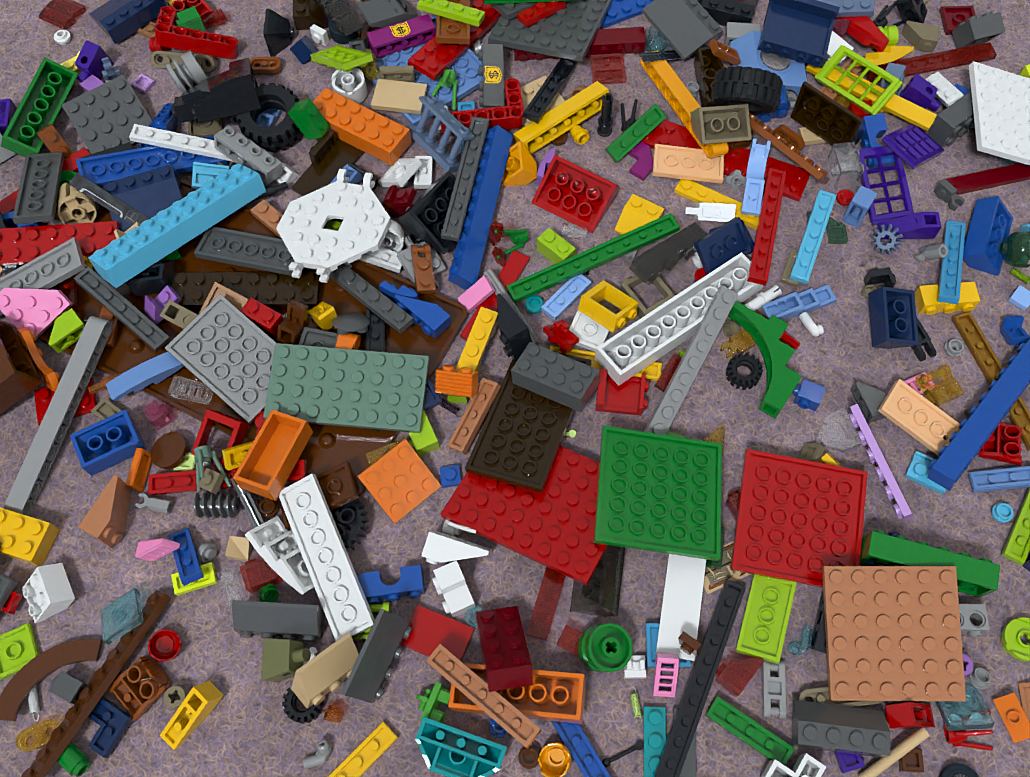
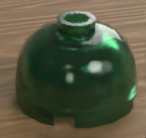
[1000,231,1030,268]

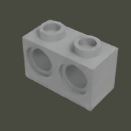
[959,604,990,637]

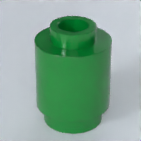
[57,743,91,777]

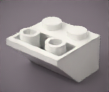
[22,563,75,623]

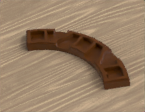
[0,639,103,722]

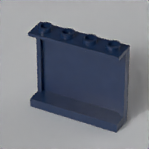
[757,0,840,68]

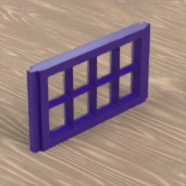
[881,124,945,169]
[856,145,914,226]

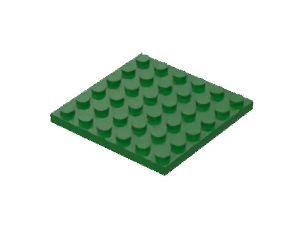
[593,425,722,561]

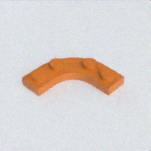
[16,327,61,392]

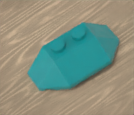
[415,717,507,777]

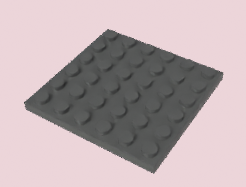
[488,0,612,62]

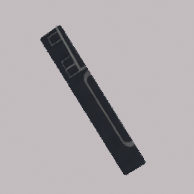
[638,50,696,62]
[69,173,149,225]

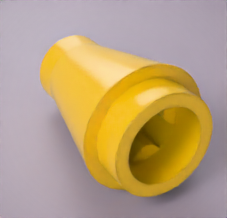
[569,125,589,145]

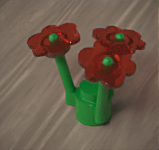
[489,221,528,267]

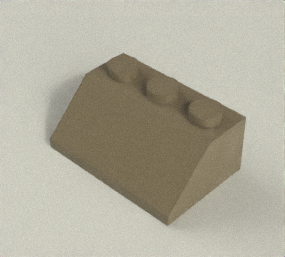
[690,104,752,145]

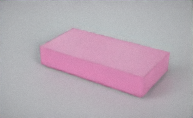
[458,276,495,313]

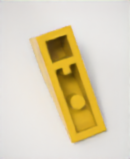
[160,680,224,750]

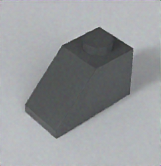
[850,382,887,424]

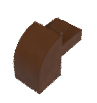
[277,300,310,345]

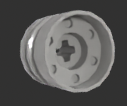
[166,50,208,93]

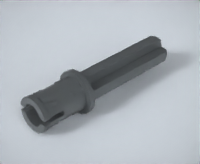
[230,478,265,528]

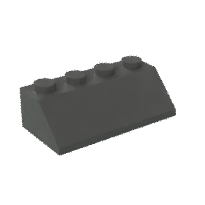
[232,600,325,642]
[792,700,891,758]

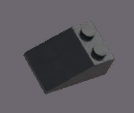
[497,293,532,362]

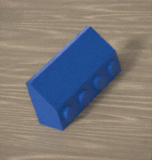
[963,196,1013,276]

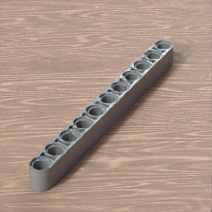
[4,316,113,516]

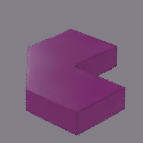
[627,141,653,181]

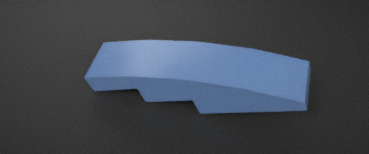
[762,285,837,320]
[105,352,184,401]

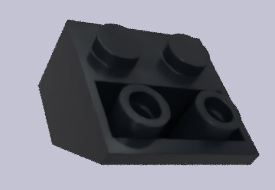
[126,260,176,296]

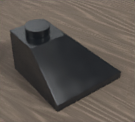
[263,9,295,57]

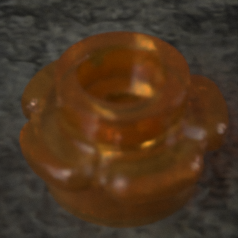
[323,705,344,723]

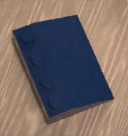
[89,0,167,44]
[102,164,184,232]

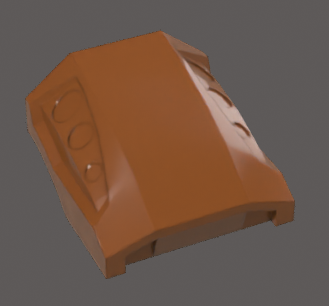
[108,656,170,721]

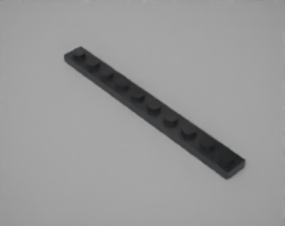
[653,579,746,777]

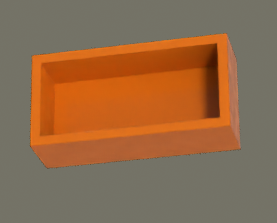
[233,409,313,501]

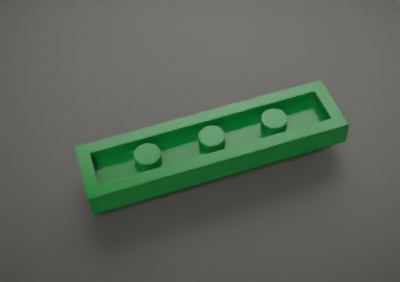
[605,104,666,163]
[705,696,795,766]

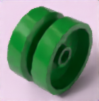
[578,623,633,673]

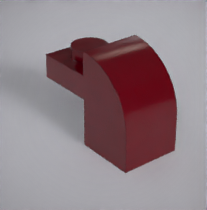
[382,185,417,217]

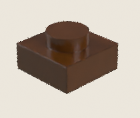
[678,631,702,657]

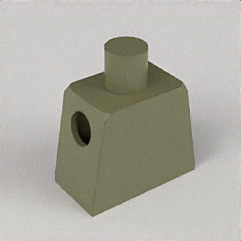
[261,638,311,682]

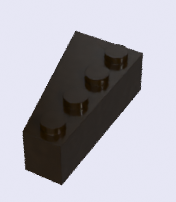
[693,46,724,107]

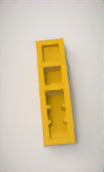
[853,45,914,67]

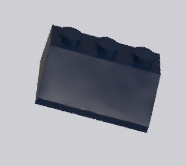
[868,286,919,349]

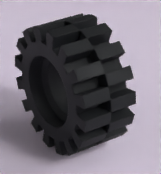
[726,353,763,390]
[282,688,324,724]

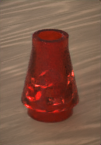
[202,8,227,29]

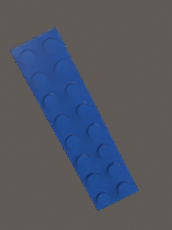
[76,136,227,188]

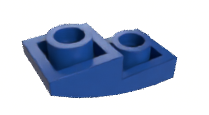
[379,281,418,302]

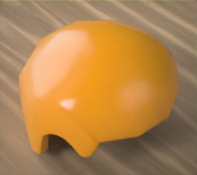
[538,742,572,777]

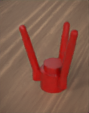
[944,710,993,751]

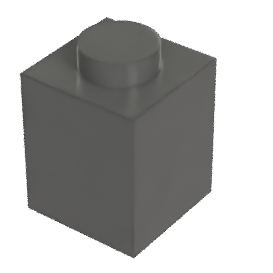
[49,671,89,704]

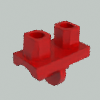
[543,320,579,354]

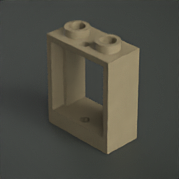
[620,267,675,319]

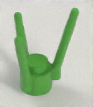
[431,69,458,111]

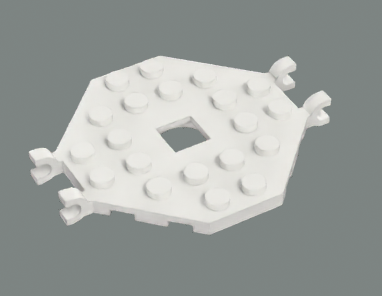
[276,169,392,283]

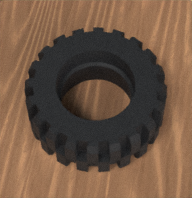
[711,66,783,114]
[236,83,302,152]

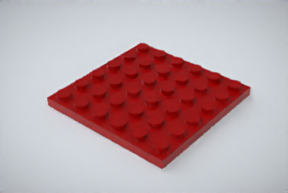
[730,449,868,588]

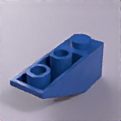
[149,103,178,132]
[394,294,451,339]

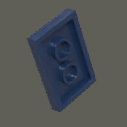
[694,217,752,275]

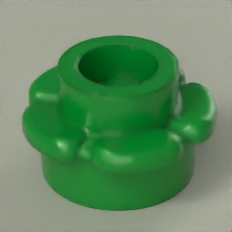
[259,584,279,602]

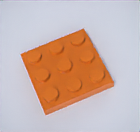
[357,439,441,524]

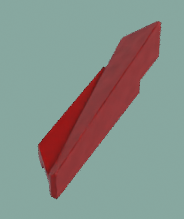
[834,16,889,52]

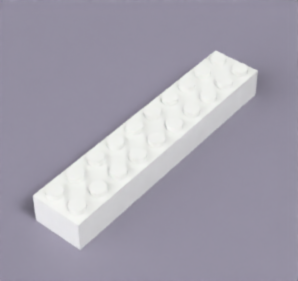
[595,252,763,386]

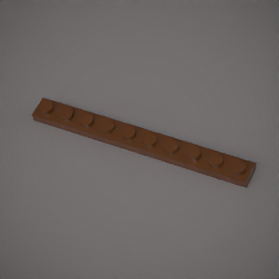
[21,590,171,777]

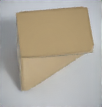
[225,536,252,561]

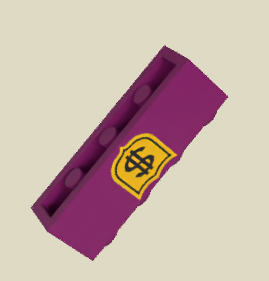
[367,14,436,59]

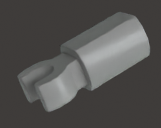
[914,244,948,262]
[135,493,174,514]

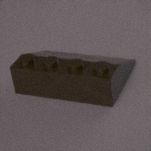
[790,81,864,155]

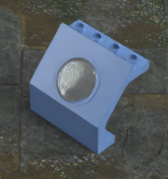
[730,31,808,96]

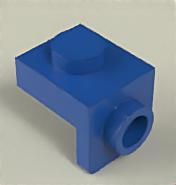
[1000,315,1030,345]

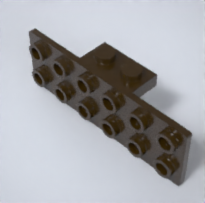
[292,129,364,196]

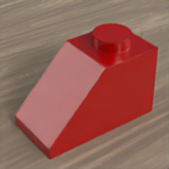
[885,702,935,729]

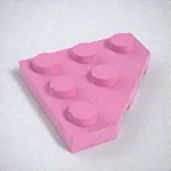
[0,288,73,339]

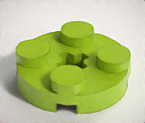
[1001,617,1030,662]

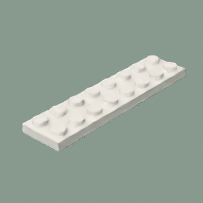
[279,474,375,641]

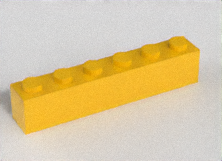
[513,81,609,154]

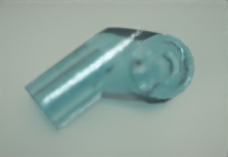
[788,628,813,656]

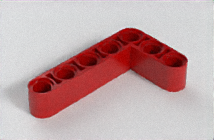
[155,6,238,59]
[440,78,524,136]

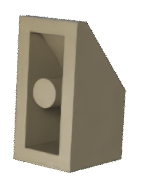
[902,20,940,53]

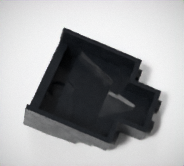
[171,58,261,124]

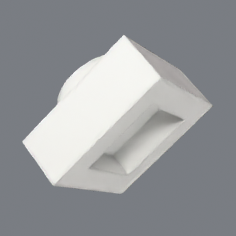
[310,24,329,46]

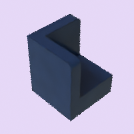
[290,35,318,64]

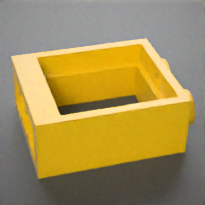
[578,280,639,333]

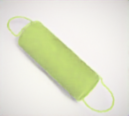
[630,687,642,725]

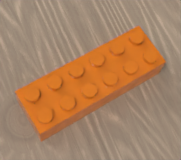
[313,88,412,166]
[448,663,586,724]

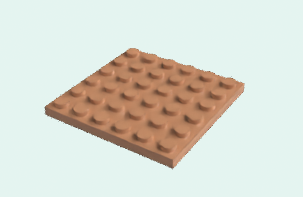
[822,566,966,702]

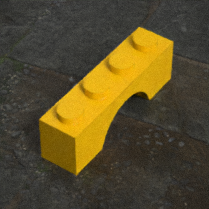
[456,307,499,372]

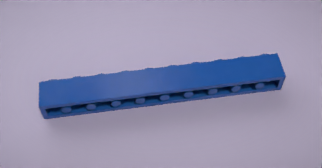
[448,125,513,290]
[927,339,1030,491]

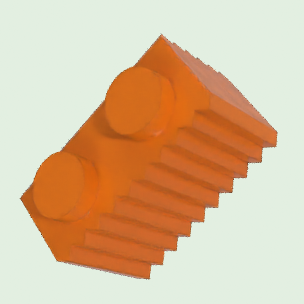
[435,365,479,398]

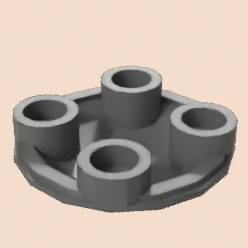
[332,313,370,335]

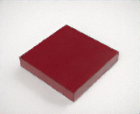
[939,6,976,35]

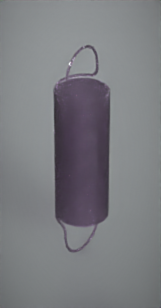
[439,397,463,417]

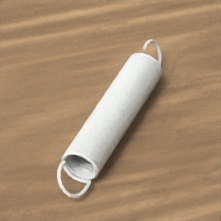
[28,685,41,721]

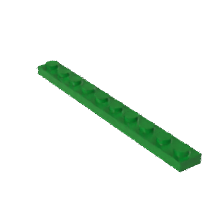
[506,213,680,303]

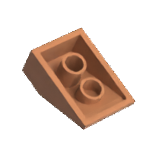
[78,474,132,549]

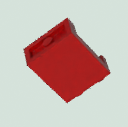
[595,369,649,416]

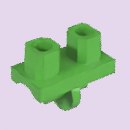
[416,682,450,723]

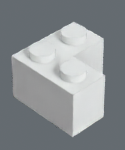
[432,560,476,618]
[761,753,826,777]

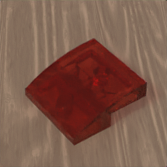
[38,0,86,29]
[590,53,626,84]

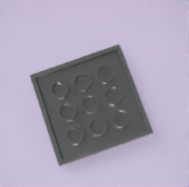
[62,74,152,154]

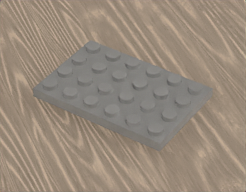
[165,294,276,424]

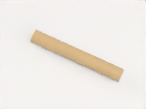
[858,727,930,777]

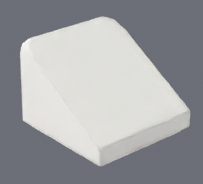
[275,163,299,184]

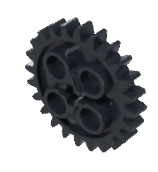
[332,499,369,552]

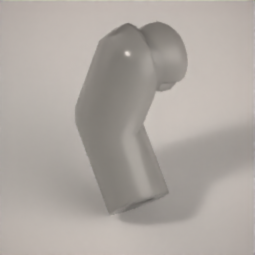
[303,740,332,769]

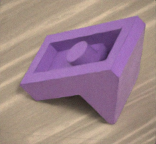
[144,285,182,326]

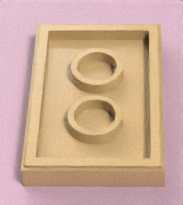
[371,79,427,115]

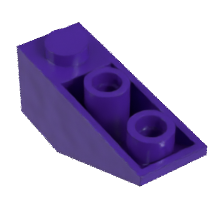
[877,212,941,239]

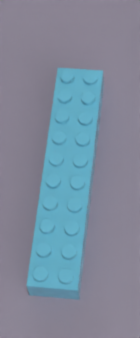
[88,163,266,288]

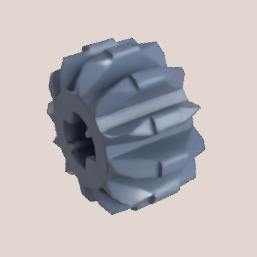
[870,224,903,255]

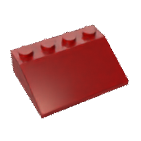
[531,155,620,233]

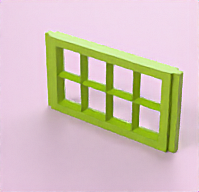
[814,45,903,115]

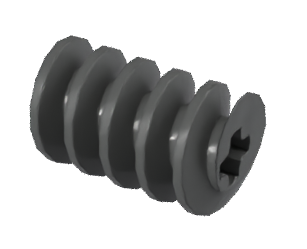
[193,492,240,518]

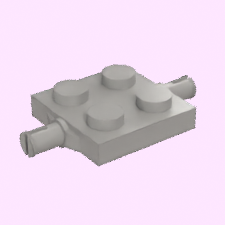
[397,236,446,289]

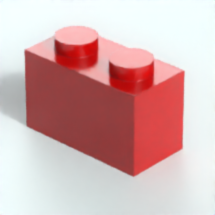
[240,297,284,339]

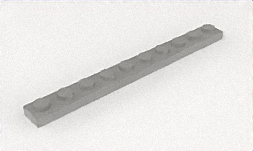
[643,285,738,435]

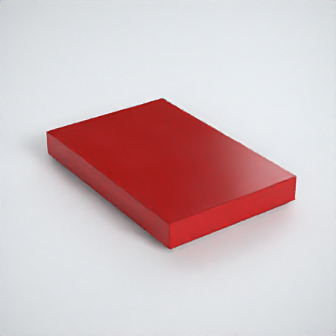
[401,605,475,661]

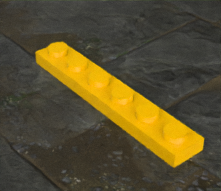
[674,179,779,230]

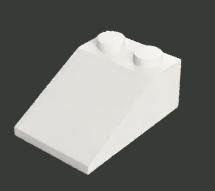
[421,530,493,565]

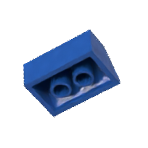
[70,409,147,476]

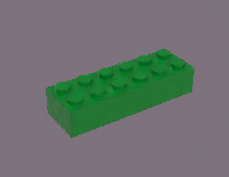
[1,57,78,157]
[860,530,1000,598]

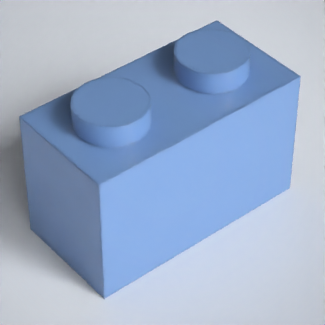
[842,186,878,228]

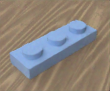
[541,274,592,321]

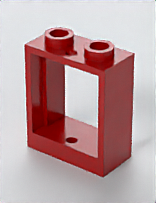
[191,409,249,468]

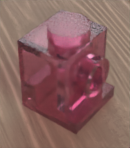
[142,400,175,431]

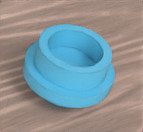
[991,503,1013,523]

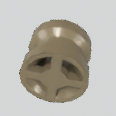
[163,686,189,710]

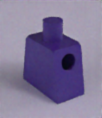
[75,40,114,83]
[900,73,941,112]

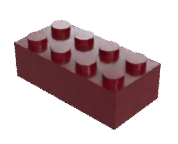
[476,606,533,692]

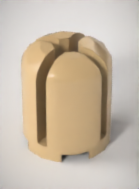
[58,181,97,224]

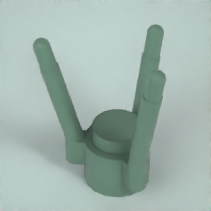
[194,445,232,492]

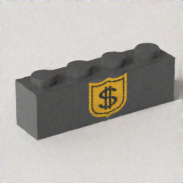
[478,44,504,108]

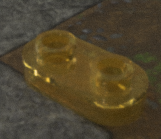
[361,49,380,80]
[16,719,61,752]

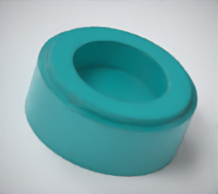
[525,296,544,315]

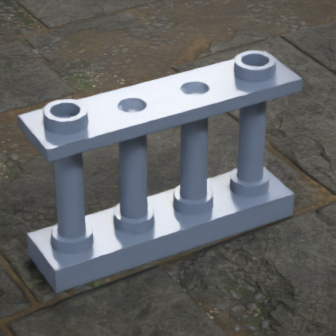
[407,95,475,172]

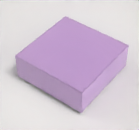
[131,73,156,94]

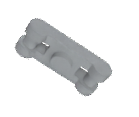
[761,660,786,719]

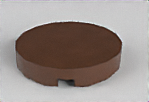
[151,432,189,470]

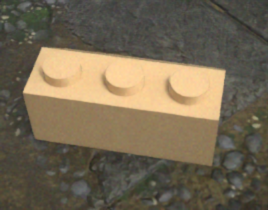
[291,633,359,709]

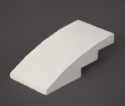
[245,516,314,595]

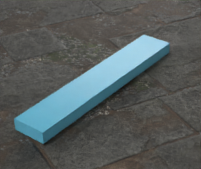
[789,189,837,284]

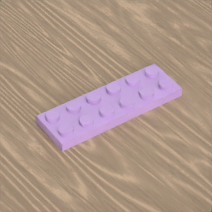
[848,404,913,523]

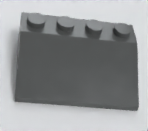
[641,0,723,60]
[341,609,413,703]

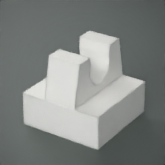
[624,655,646,679]

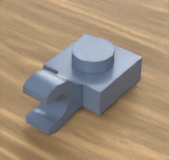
[101,57,122,80]

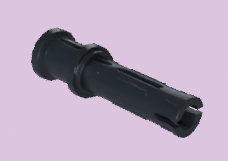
[597,93,613,137]

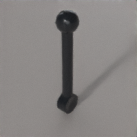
[602,741,644,767]

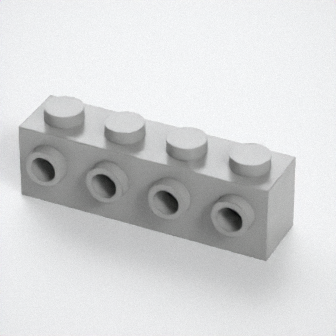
[214,125,282,185]

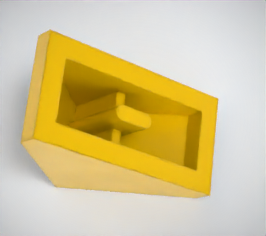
[308,302,337,331]

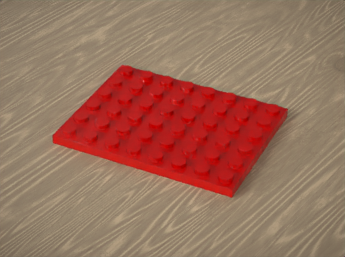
[440,446,608,585]

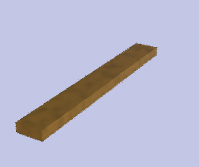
[951,311,1030,451]

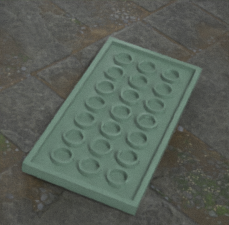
[263,343,430,433]

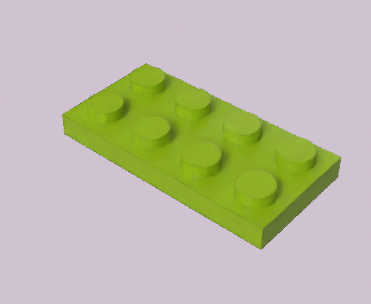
[310,45,373,72]
[736,575,797,664]

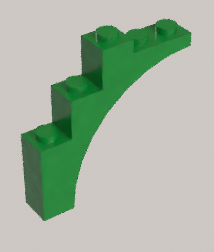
[728,301,802,419]

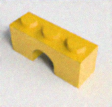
[915,282,980,315]

